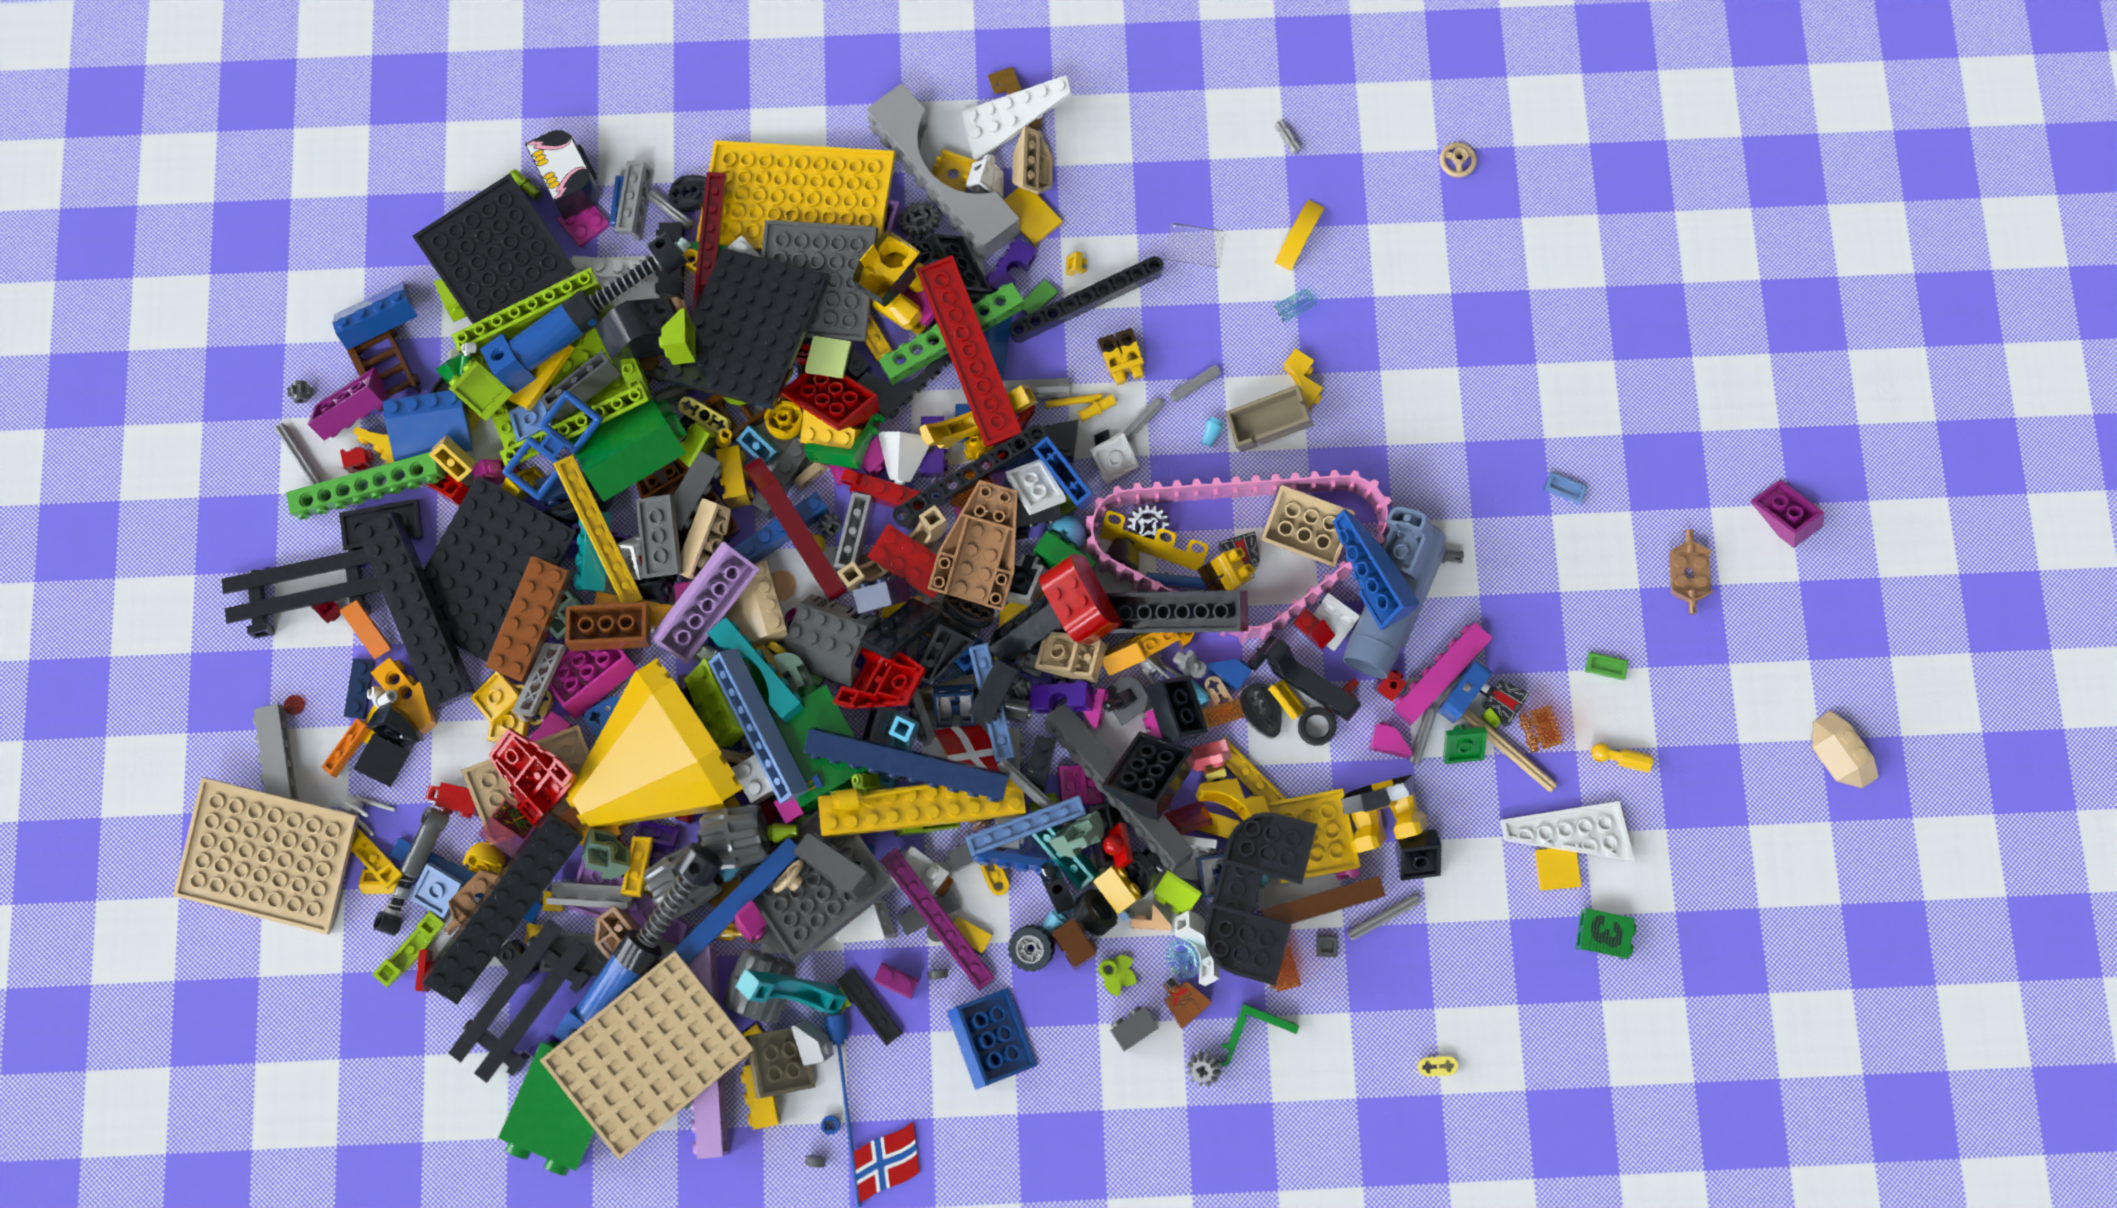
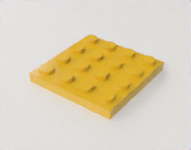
[1266,788,1361,884]

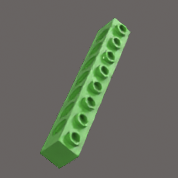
[879,283,1025,385]
[286,452,445,520]

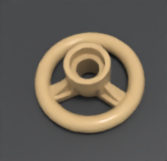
[1440,142,1477,177]
[773,860,804,893]

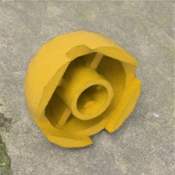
[764,401,803,440]
[463,840,506,873]

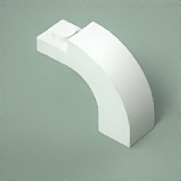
[1175,910,1220,986]

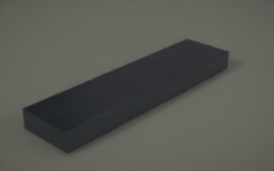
[836,968,902,1046]

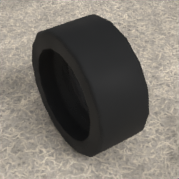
[1298,707,1337,746]

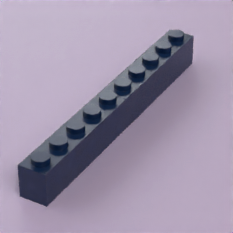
[803,727,1010,802]

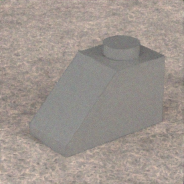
[791,1019,834,1066]

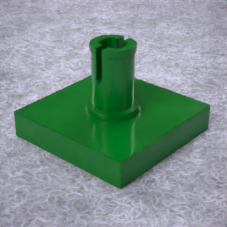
[1443,724,1487,764]

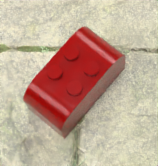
[1039,554,1123,645]

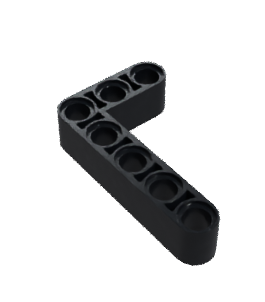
[1264,638,1361,721]

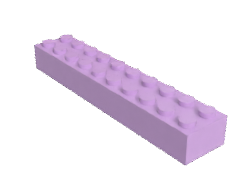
[688,944,729,1159]

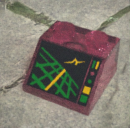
[478,799,537,857]

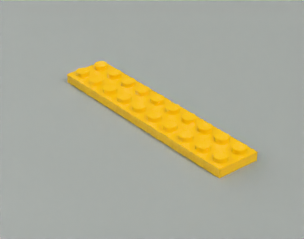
[818,779,1026,838]

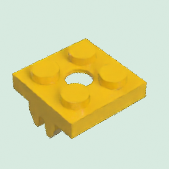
[932,149,977,192]

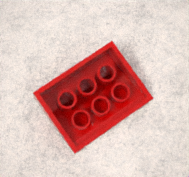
[781,372,879,431]

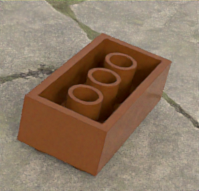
[565,602,651,651]

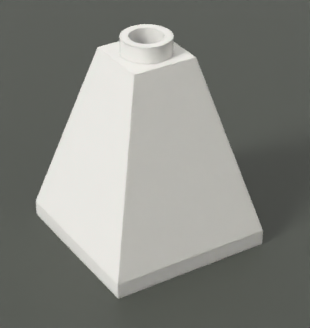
[878,432,930,486]
[835,899,897,943]

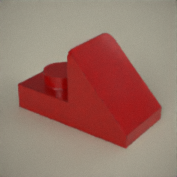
[1293,608,1335,650]

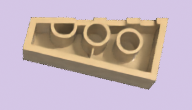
[680,498,731,580]

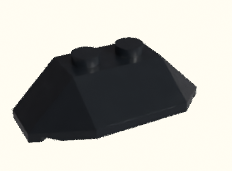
[544,490,615,525]

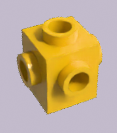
[963,434,994,462]

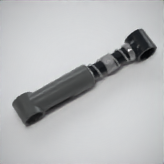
[373,806,449,936]

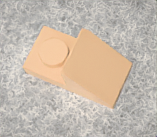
[1130,904,1172,931]

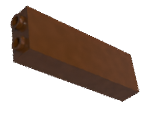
[1258,876,1386,925]

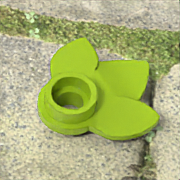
[1098,955,1137,996]

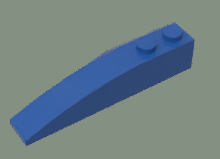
[1333,509,1420,630]

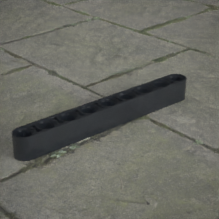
[1010,256,1163,343]
[893,425,1046,527]

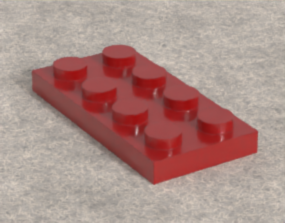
[867,524,938,599]

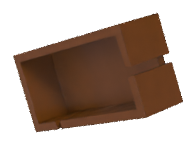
[1052,918,1097,971]

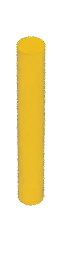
[1045,393,1103,408]

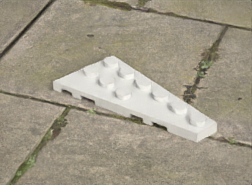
[962,75,1072,161]
[1500,801,1635,861]

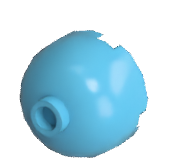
[1046,515,1086,551]

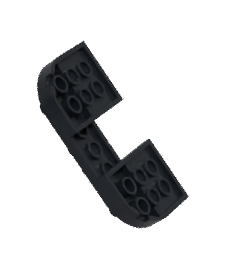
[1204,812,1318,986]

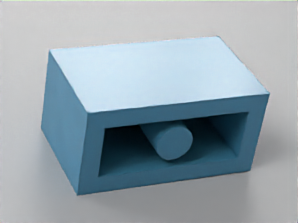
[736,425,783,466]

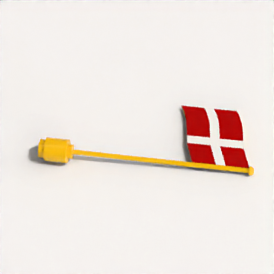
[831,723,1001,812]

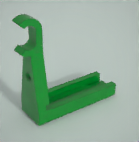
[804,414,885,469]
[1215,1003,1299,1067]

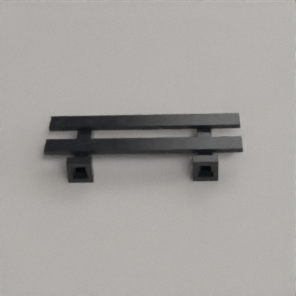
[221,549,381,639]
[448,919,593,1083]

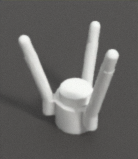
[340,794,395,836]

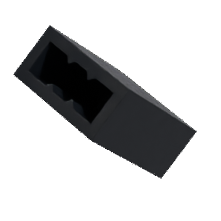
[1026,735,1056,793]

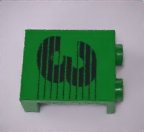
[1575,908,1637,960]

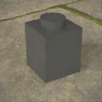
[946,843,977,872]

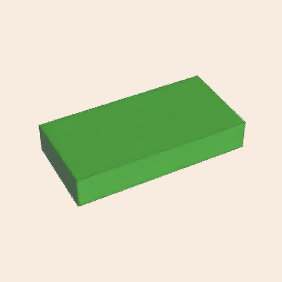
[1022,279,1058,315]
[1584,652,1628,681]

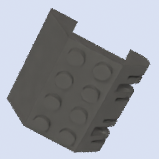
[784,594,881,688]

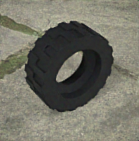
[1073,889,1118,936]

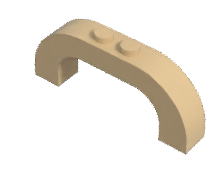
[837,505,947,592]

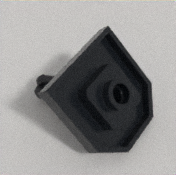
[1103,676,1149,726]

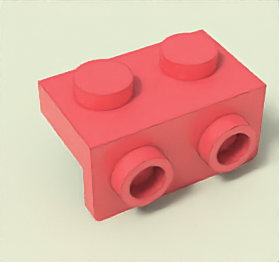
[1191,739,1232,772]

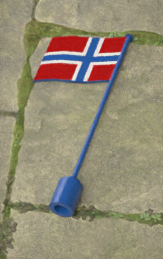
[825,1014,919,1208]

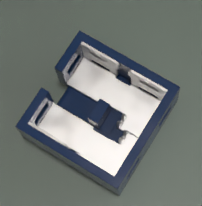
[933,684,977,728]
[1195,853,1224,898]

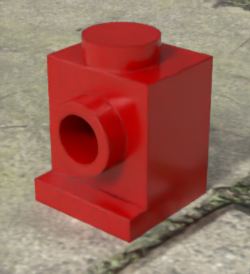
[340,447,374,473]

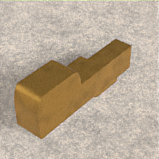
[987,67,1042,133]

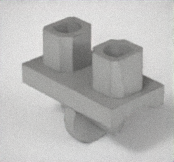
[1173,650,1207,680]

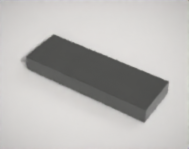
[897,889,961,936]

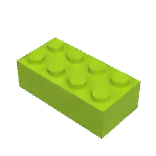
[684,658,745,748]

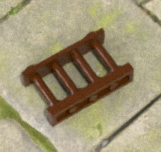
[346,328,422,412]
[705,394,792,443]

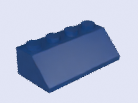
[978,299,1013,380]

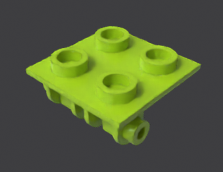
[830,773,886,794]

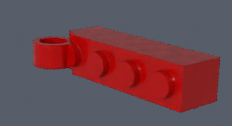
[840,469,924,510]

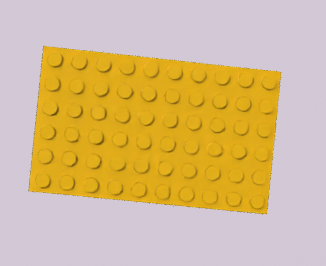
[696,140,896,251]

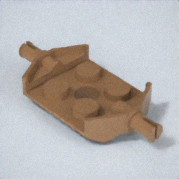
[1669,529,1713,615]
[444,869,501,935]

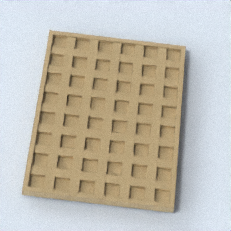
[540,950,754,1160]

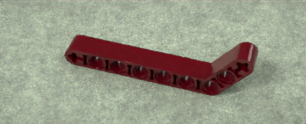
[743,456,847,602]

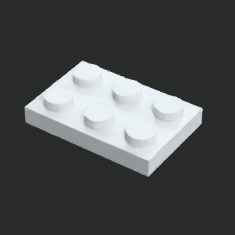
[1005,459,1066,515]

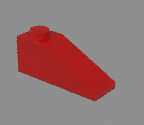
[425,473,469,507]

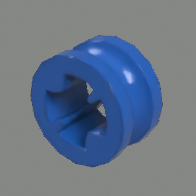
[820,1115,840,1135]

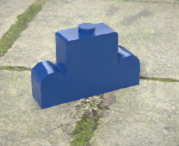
[1032,436,1097,510]

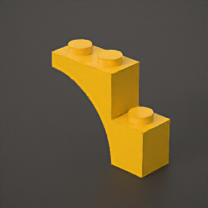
[1283,348,1323,414]
[1196,778,1270,821]

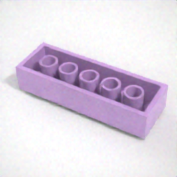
[650,542,759,664]

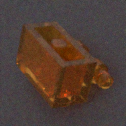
[1519,705,1565,753]
[1270,945,1301,993]

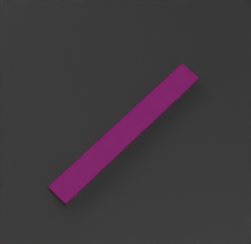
[880,848,994,991]

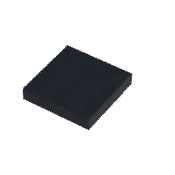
[353,733,410,787]

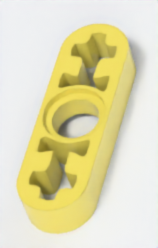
[678,397,731,433]

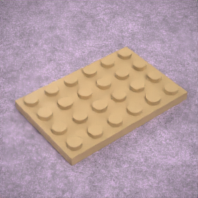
[461,725,589,845]

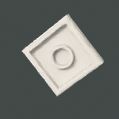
[1089,432,1139,485]

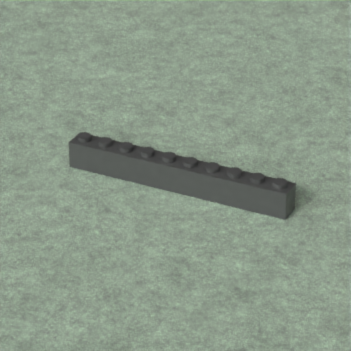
[1045,703,1194,873]

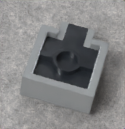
[1007,554,1047,606]

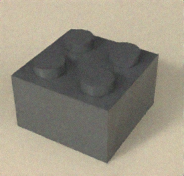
[1110,1006,1159,1052]

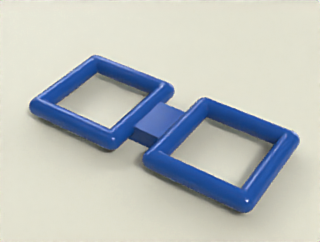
[502,390,603,500]

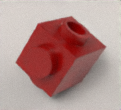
[1373,669,1407,702]

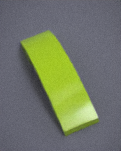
[372,911,445,988]

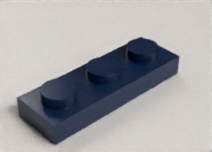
[344,658,375,719]

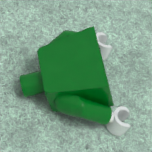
[436,343,476,386]

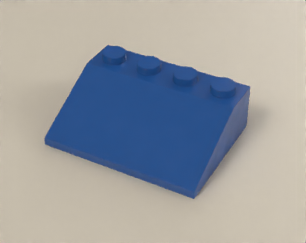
[332,282,418,350]
[383,390,473,462]
[946,988,1037,1090]

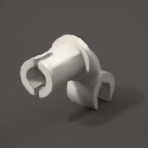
[367,686,398,708]

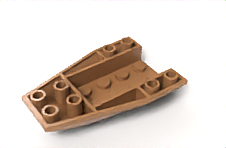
[927,480,1018,611]

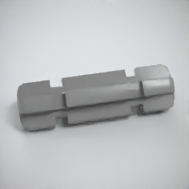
[1275,120,1301,154]

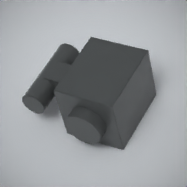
[1003,697,1033,724]

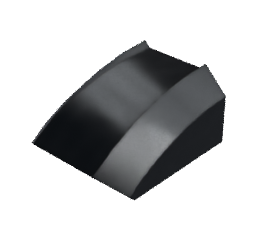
[366,703,424,747]

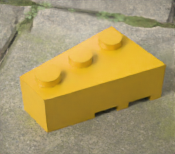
[800,410,863,449]
[716,445,754,509]

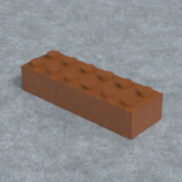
[485,556,574,682]

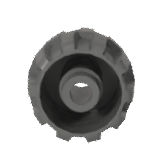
[699,804,771,870]
[644,846,722,920]
[724,949,796,1023]

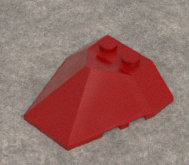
[833,647,926,709]
[488,728,577,825]

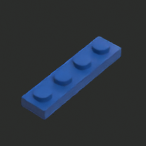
[971,850,1055,875]

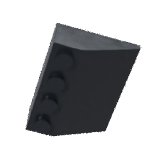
[1101,731,1194,821]

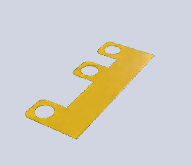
[1099,510,1209,572]

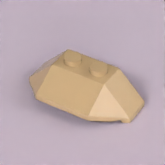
[1012,126,1053,194]
[1812,711,1879,789]

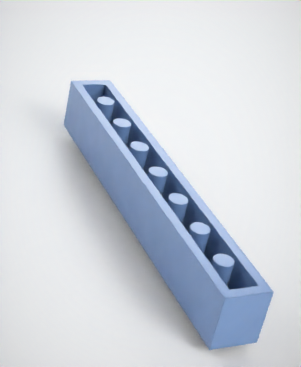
[708,648,809,804]

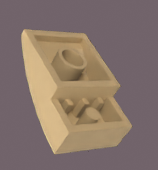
[1035,632,1107,683]

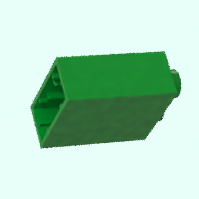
[569,397,687,502]
[768,684,871,814]
[498,1038,597,1176]

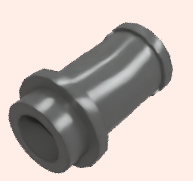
[1441,549,1464,564]

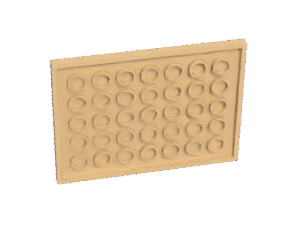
[173,777,359,935]

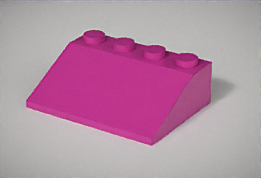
[548,649,638,719]

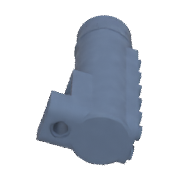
[1342,506,1447,679]

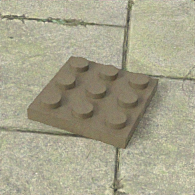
[746,1028,816,1099]

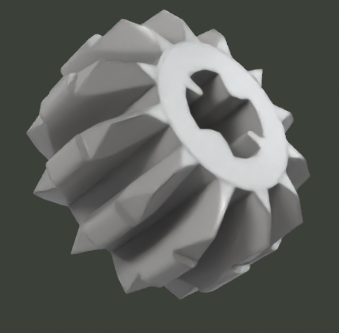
[1187,1051,1222,1087]

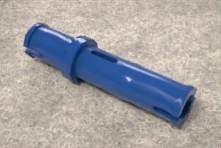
[1146,571,1205,590]

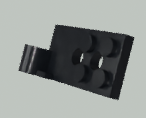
[929,234,993,304]

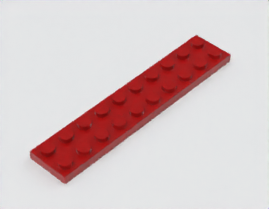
[916,255,1022,448]

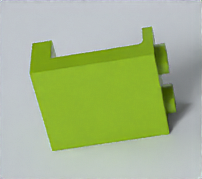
[448,359,513,421]

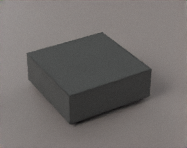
[1316,936,1337,957]

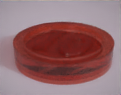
[284,695,305,715]

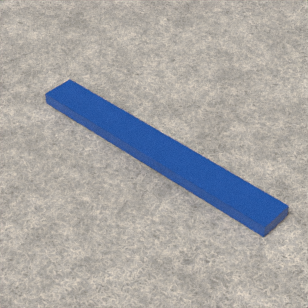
[390,838,543,923]
[667,838,798,965]

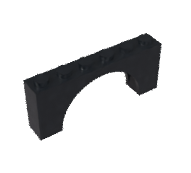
[856,318,952,421]

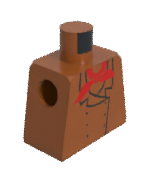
[1163,977,1211,1029]

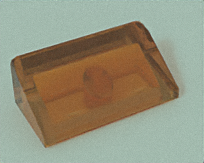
[1201,698,1244,728]

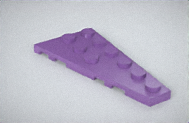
[567,859,689,945]

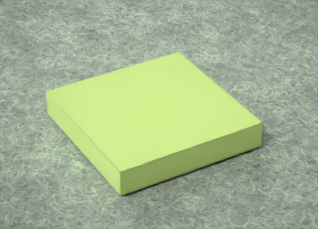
[805,336,852,378]

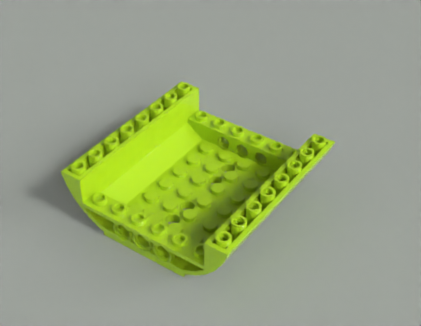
[451,267,651,466]

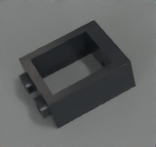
[862,706,899,745]

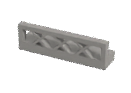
[615,161,654,240]
[1002,378,1070,400]
[512,643,566,722]
[546,882,634,909]

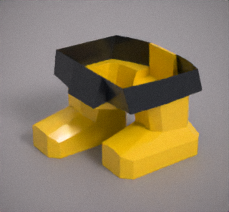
[853,230,924,330]
[1342,774,1428,853]

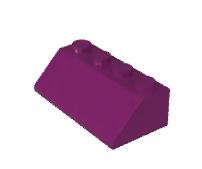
[308,367,387,441]

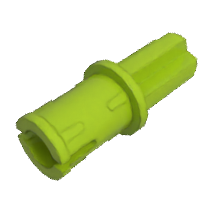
[509,169,542,200]

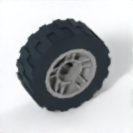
[1008,924,1055,972]

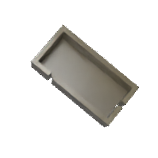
[1225,385,1314,452]

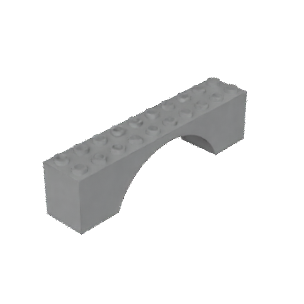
[867,83,1020,260]

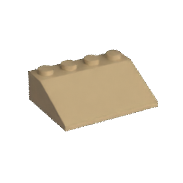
[1261,485,1356,567]
[721,561,788,648]

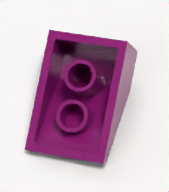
[1751,480,1825,548]

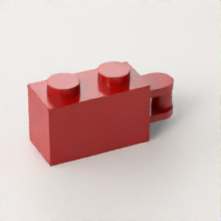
[425,782,479,819]

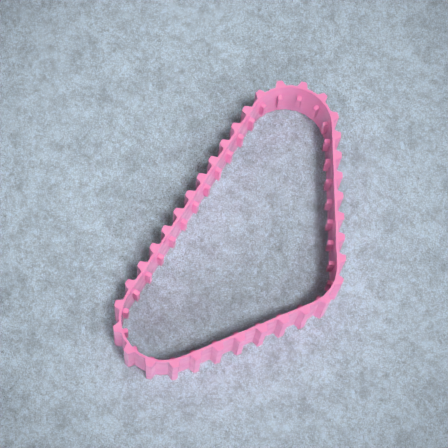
[1086,470,1391,644]

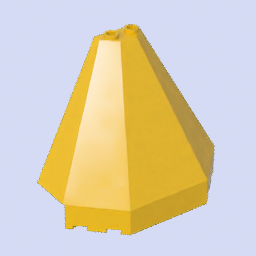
[565,658,743,828]

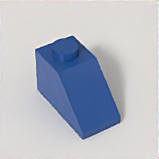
[1206,659,1252,693]

